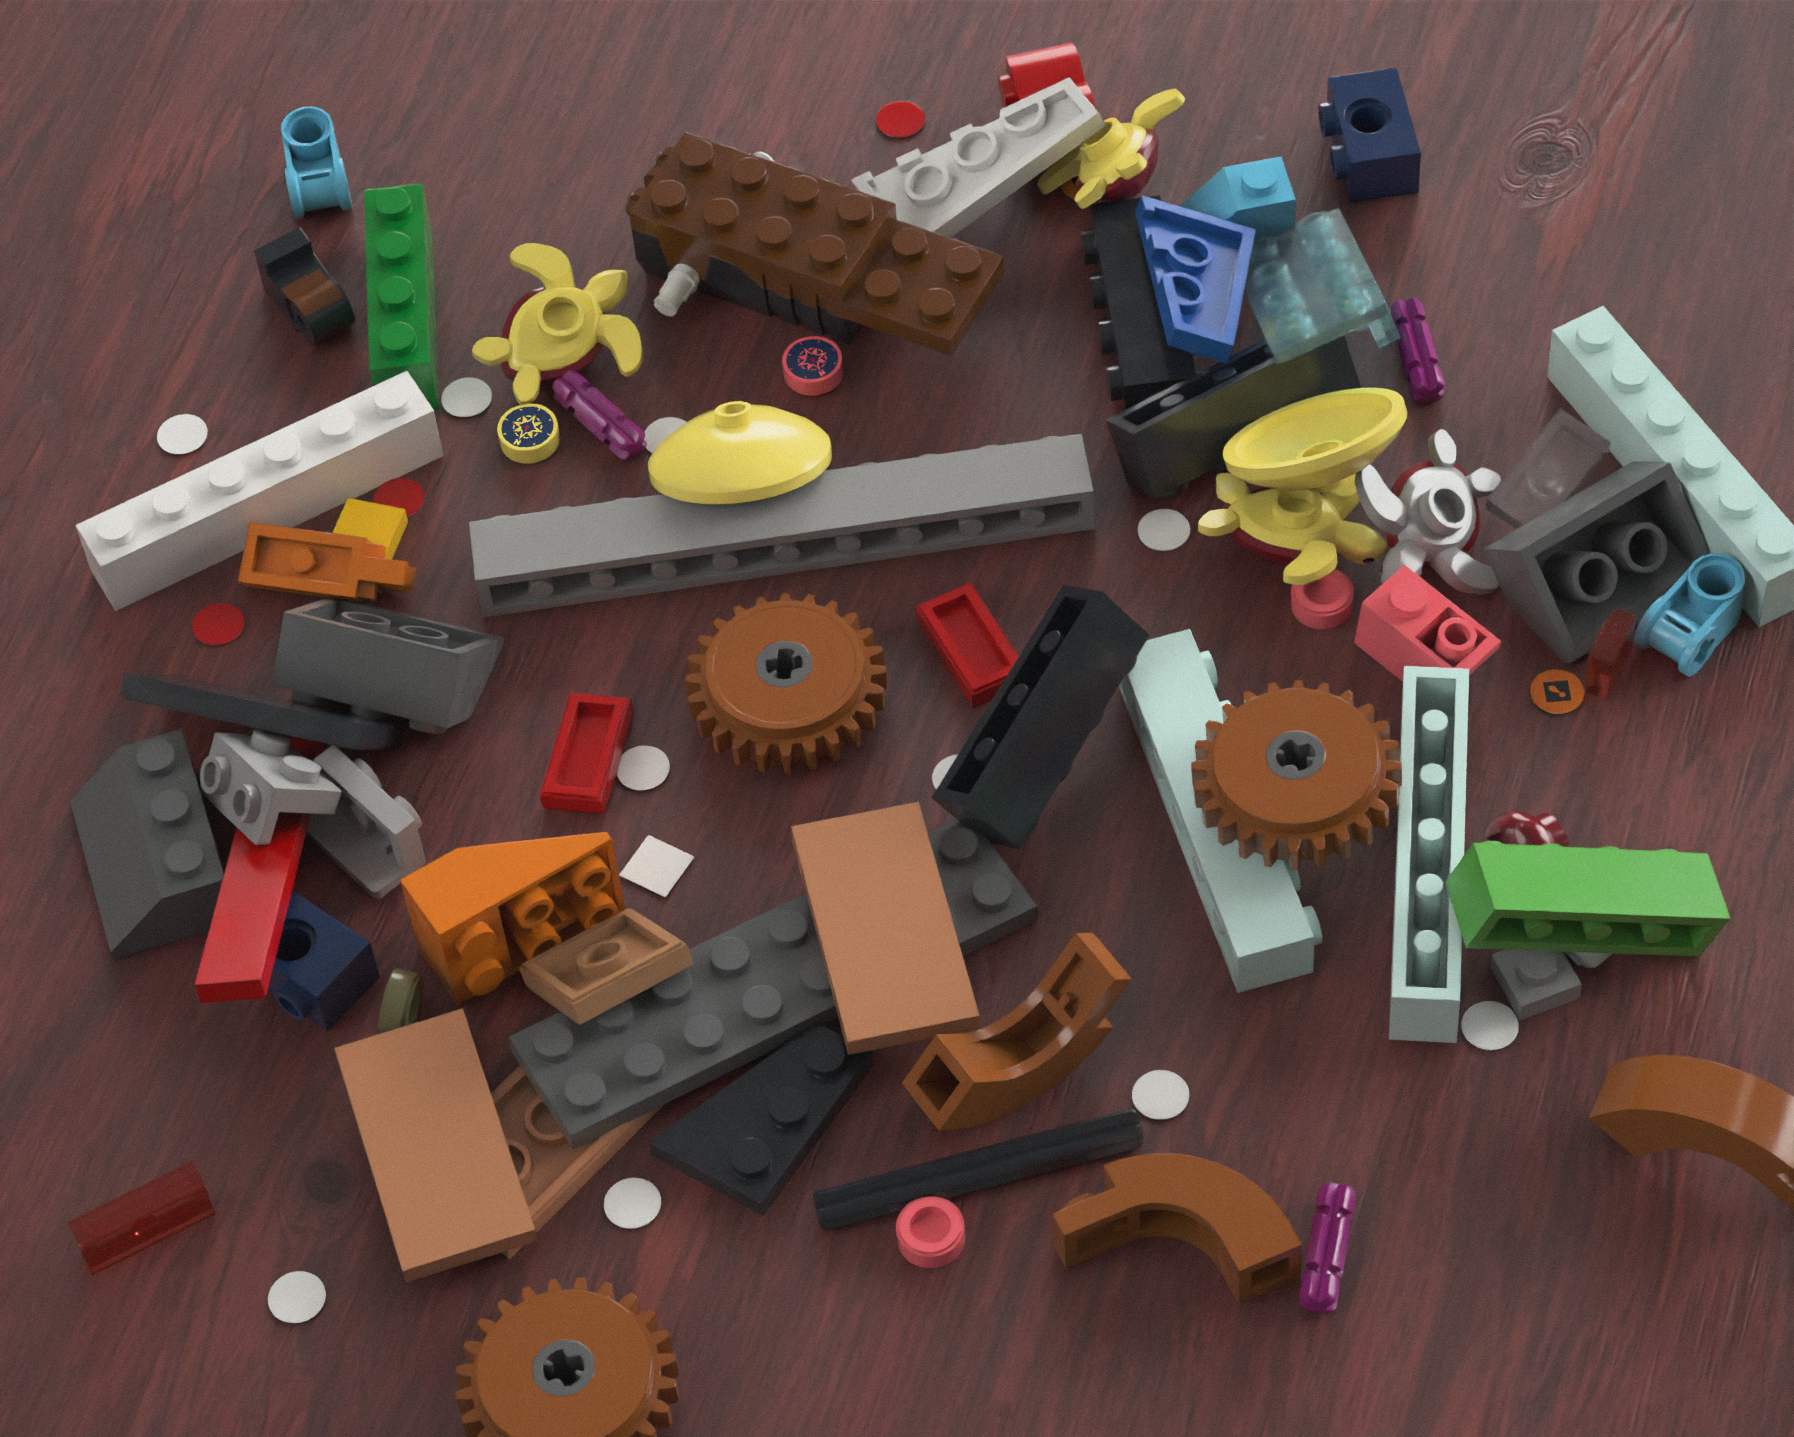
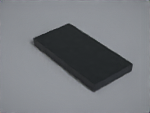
[120,673,405,750]

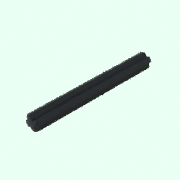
[813,1109,1144,1230]

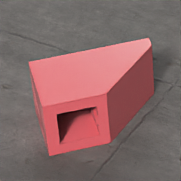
[1354,565,1501,681]

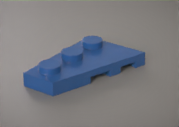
[1135,195,1256,363]

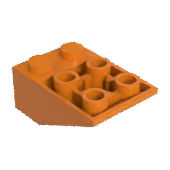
[400,832,626,1006]

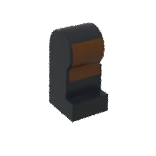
[254,227,356,345]

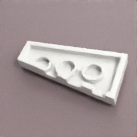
[851,77,1106,238]

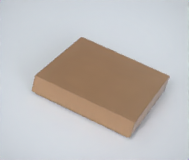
[519,908,694,1025]

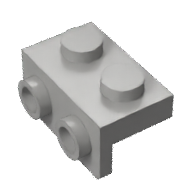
[200,728,342,845]
[306,745,426,899]

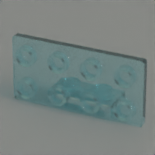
[1244,209,1401,364]

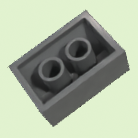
[1484,462,1710,663]
[272,597,504,734]
[70,728,225,960]

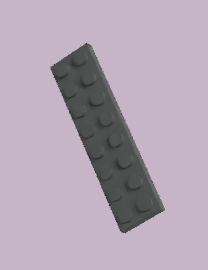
[509,820,1037,1149]

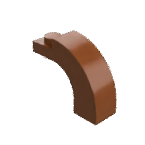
[902,932,1132,1131]
[1589,1055,1794,1211]
[1052,1153,1302,1304]

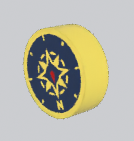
[497,403,560,464]

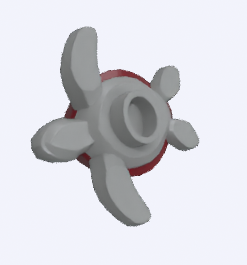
[1354,429,1501,595]

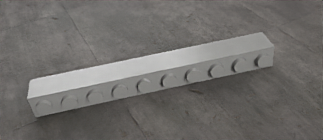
[469,434,1095,618]

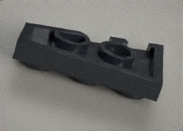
[649,1022,874,1216]

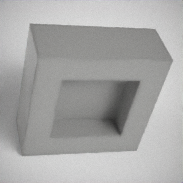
[1490,950,1582,1021]

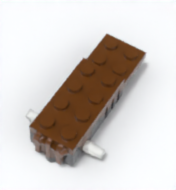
[626,131,1005,356]

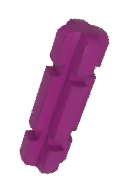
[1390,297,1445,404]
[552,370,647,461]
[1299,1182,1356,1314]

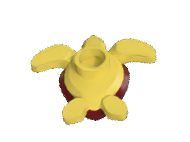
[1037,89,1185,209]
[472,243,643,404]
[1198,473,1387,585]

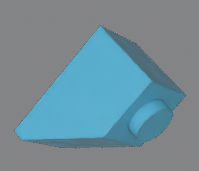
[1180,157,1296,255]

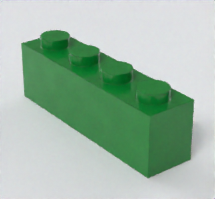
[364,184,440,410]

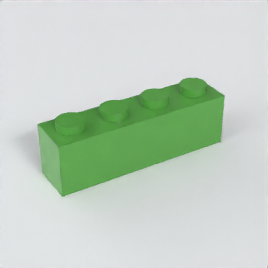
[1445,841,1731,957]

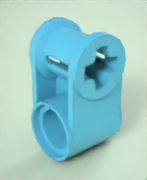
[281,107,352,220]
[1634,553,1745,677]

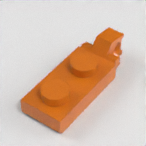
[238,522,416,603]

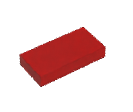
[915,582,1019,708]
[539,693,634,814]

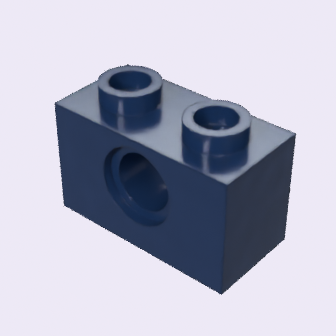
[1318,67,1421,203]
[268,890,380,1032]

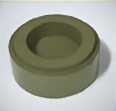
[379,968,424,1033]

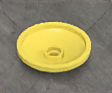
[1223,388,1407,492]
[648,401,832,504]

